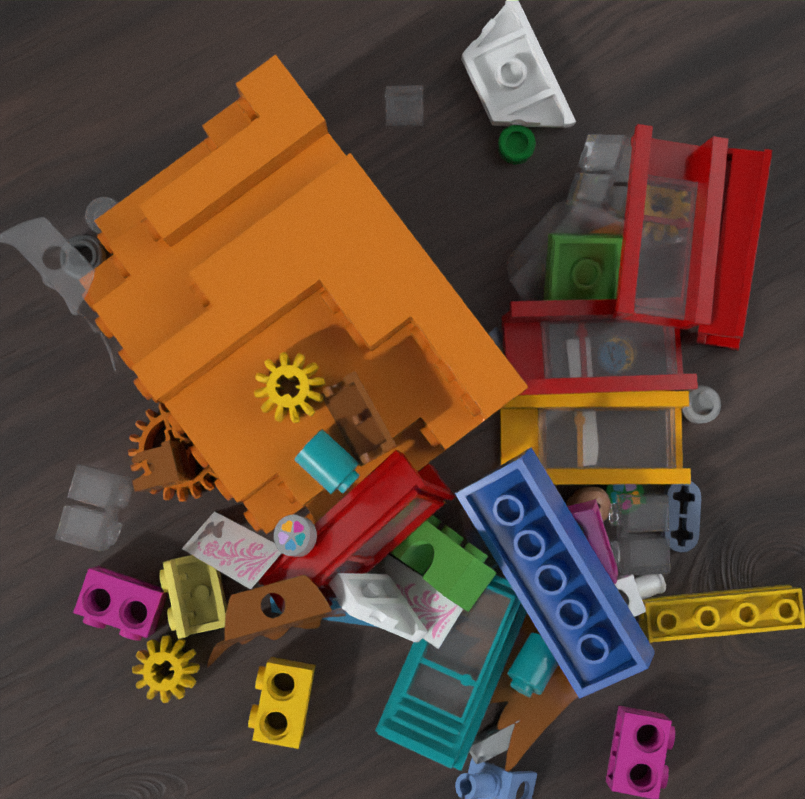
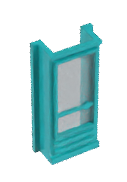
[375,575,527,771]

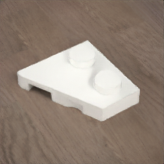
[329,573,428,642]

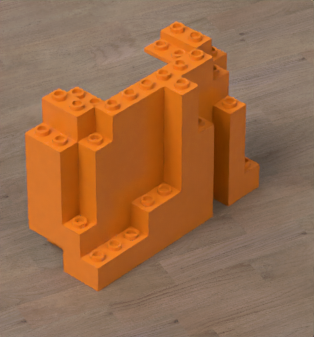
[79,55,528,534]

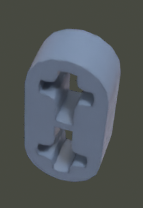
[661,481,701,552]

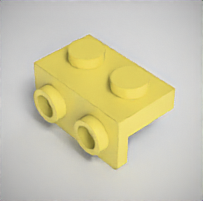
[160,555,227,639]

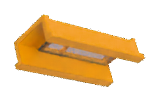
[500,391,691,484]

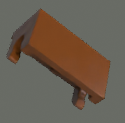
[321,371,397,467]
[131,440,193,492]

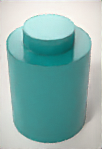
[294,429,360,494]
[507,633,559,697]

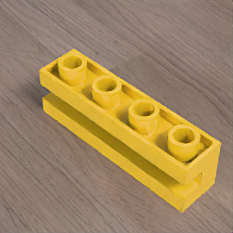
[638,585,805,643]

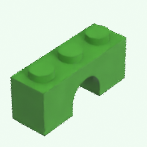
[391,515,496,612]

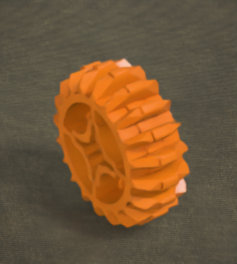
[128,403,218,502]

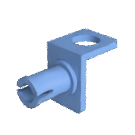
[455,758,537,799]

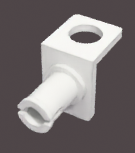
[615,570,666,617]

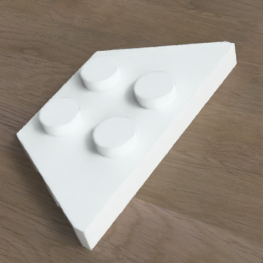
[461,0,576,128]

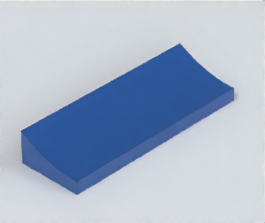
[455,447,655,699]

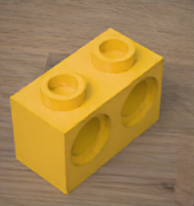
[248,657,316,749]

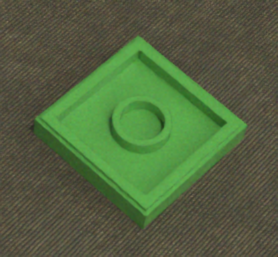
[544,233,623,301]

